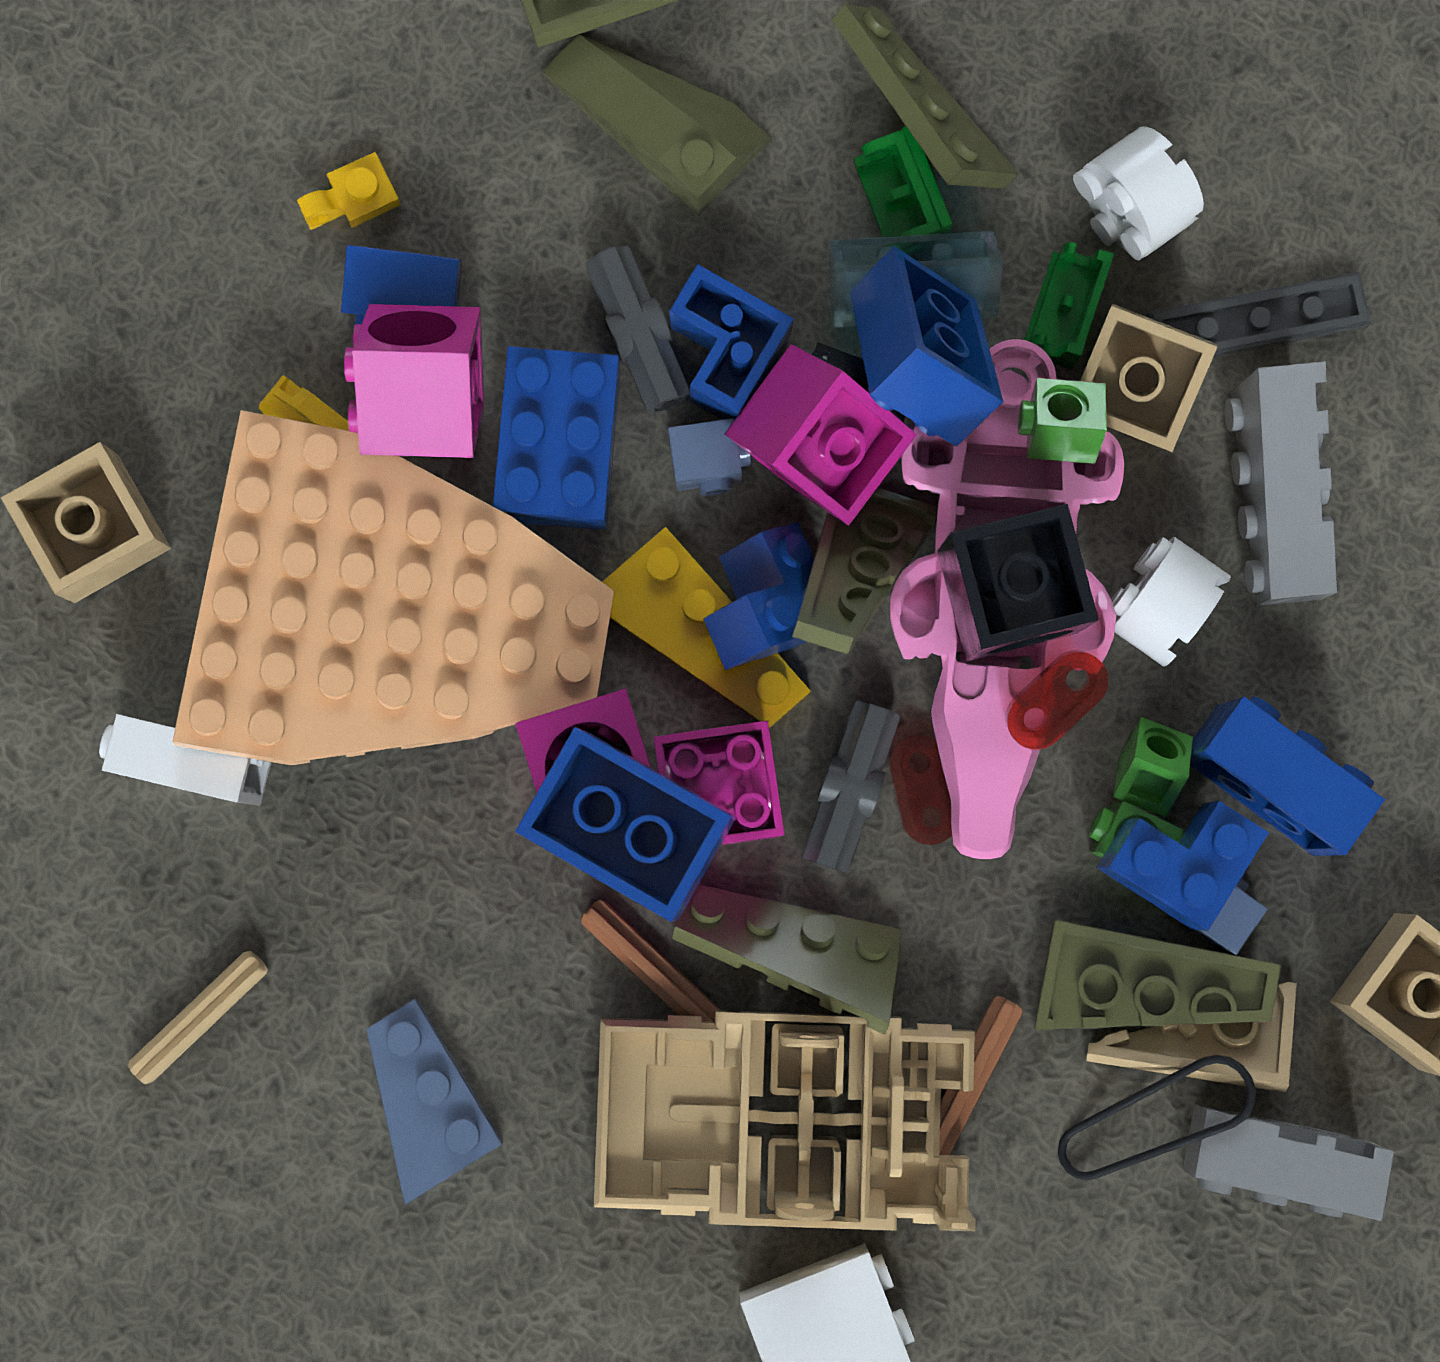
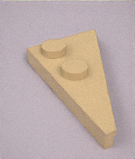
[1086,982,1297,1093]

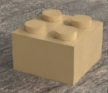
[1080,304,1217,452]
[1,442,171,603]
[1330,913,1440,1076]

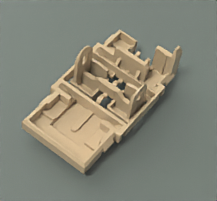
[594,1010,976,1231]

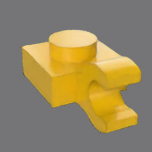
[297,152,400,230]

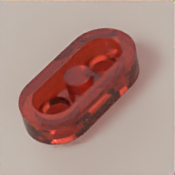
[1005,650,1108,750]
[889,735,952,845]

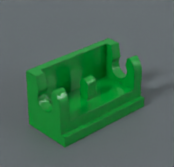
[853,126,952,254]
[1024,242,1114,370]

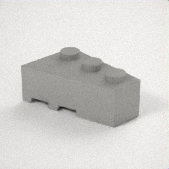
[1183,1104,1394,1221]

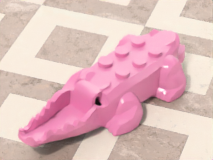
[890,339,1124,859]

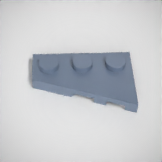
[366,998,503,1205]

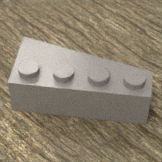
[1224,361,1337,606]

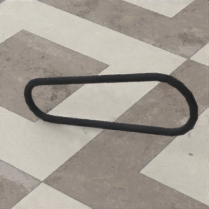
[1058,1055,1256,1181]

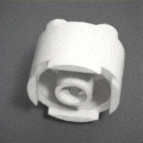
[1073,126,1204,261]
[1111,537,1231,667]

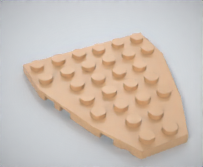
[172,410,614,765]

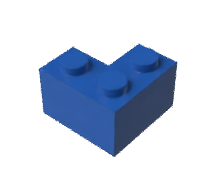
[669,264,794,420]
[703,522,814,670]
[1096,801,1269,931]

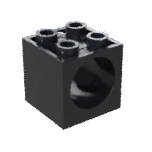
[937,504,1099,661]

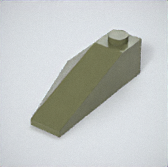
[542,34,772,216]

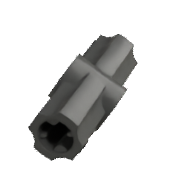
[586,245,690,415]
[801,700,901,874]

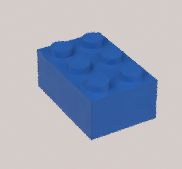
[850,246,1003,447]
[493,346,621,530]
[1190,696,1385,856]
[515,727,737,922]

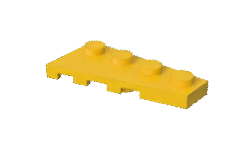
[602,527,811,728]

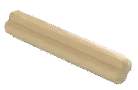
[128,951,268,1084]

